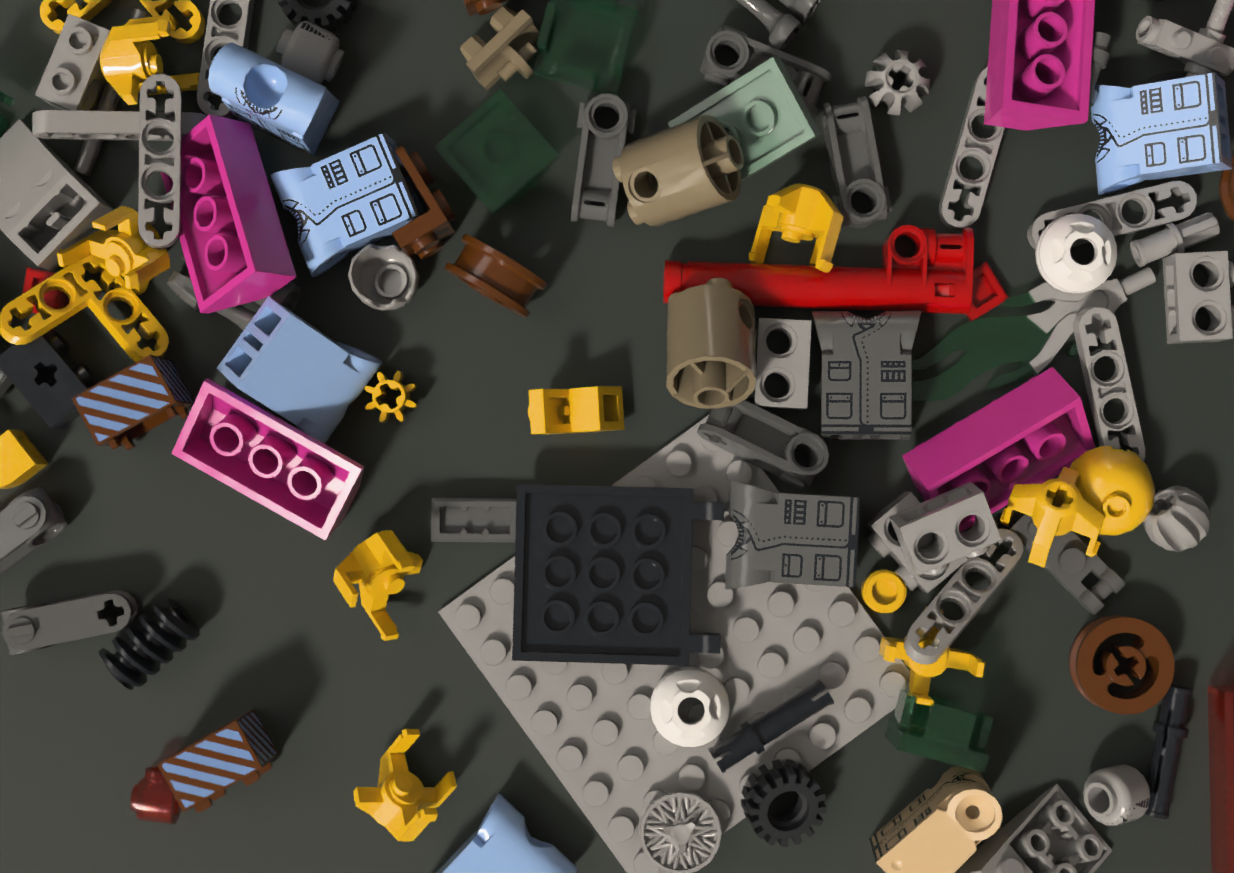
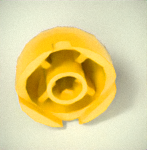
[1070,446,1155,536]

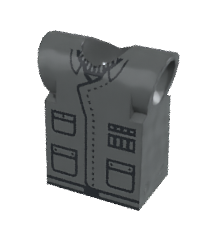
[812,311,922,440]
[724,479,860,589]

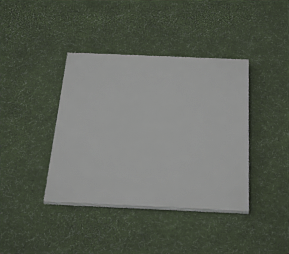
[438,415,910,873]

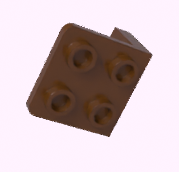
[392,146,457,260]

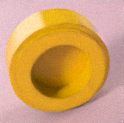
[861,569,907,613]

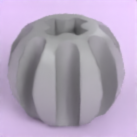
[865,50,930,116]
[1143,486,1211,552]

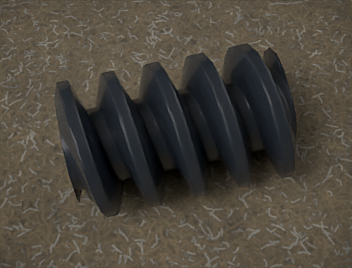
[98,598,200,690]

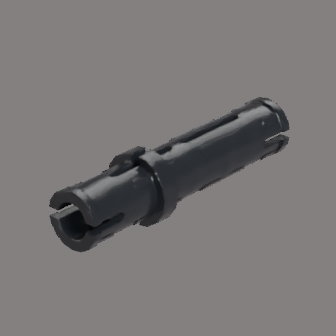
[708,679,834,773]
[1145,684,1193,819]

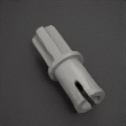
[1130,212,1220,267]

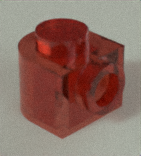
[130,767,181,825]

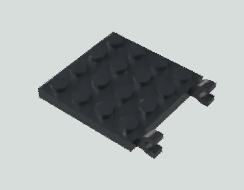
[512,484,724,666]

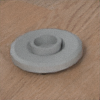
[639,791,722,873]

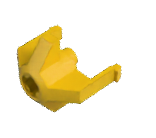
[100,15,200,105]
[749,184,844,273]
[57,206,170,295]
[1000,467,1105,568]
[333,530,423,641]
[879,606,986,706]
[353,729,457,842]

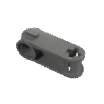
[699,25,832,117]
[571,93,636,227]
[821,96,892,229]
[697,400,829,489]
[0,487,67,576]
[1,590,139,655]

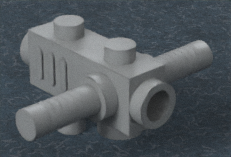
[1136,0,1234,77]

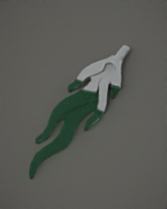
[911,267,1156,402]

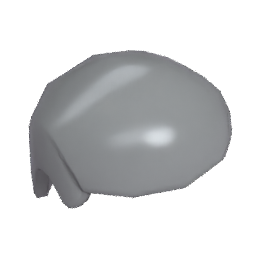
[348,244,420,311]

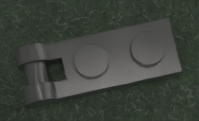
[1006,513,1126,616]

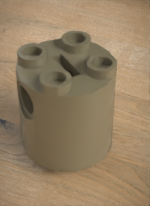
[612,115,744,226]
[666,278,756,409]

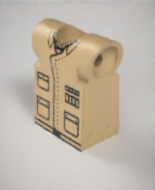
[869,765,1003,873]

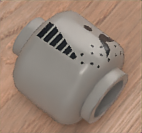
[276,21,345,84]
[1083,764,1151,826]

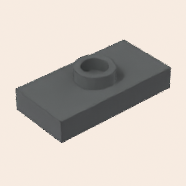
[431,498,517,543]

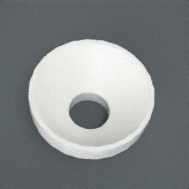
[1035,214,1117,294]
[650,667,730,747]

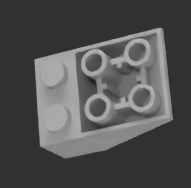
[0,119,114,272]
[956,784,1113,873]

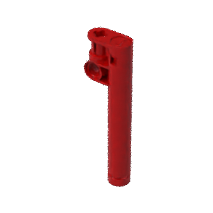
[663,225,974,314]

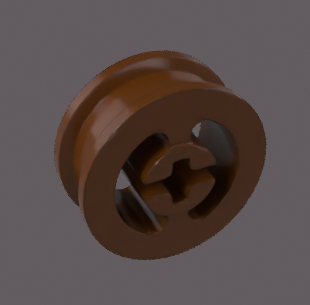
[444,234,547,319]
[1068,615,1175,715]

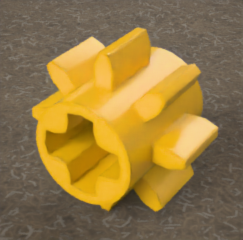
[364,371,418,423]

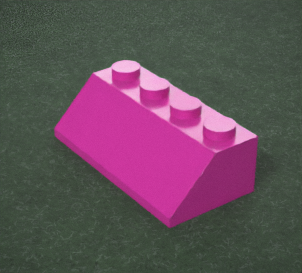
[984,0,1095,131]
[161,114,296,314]
[902,367,1095,532]
[171,378,364,541]

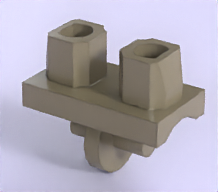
[460,6,543,91]

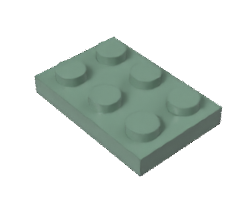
[668,56,821,182]

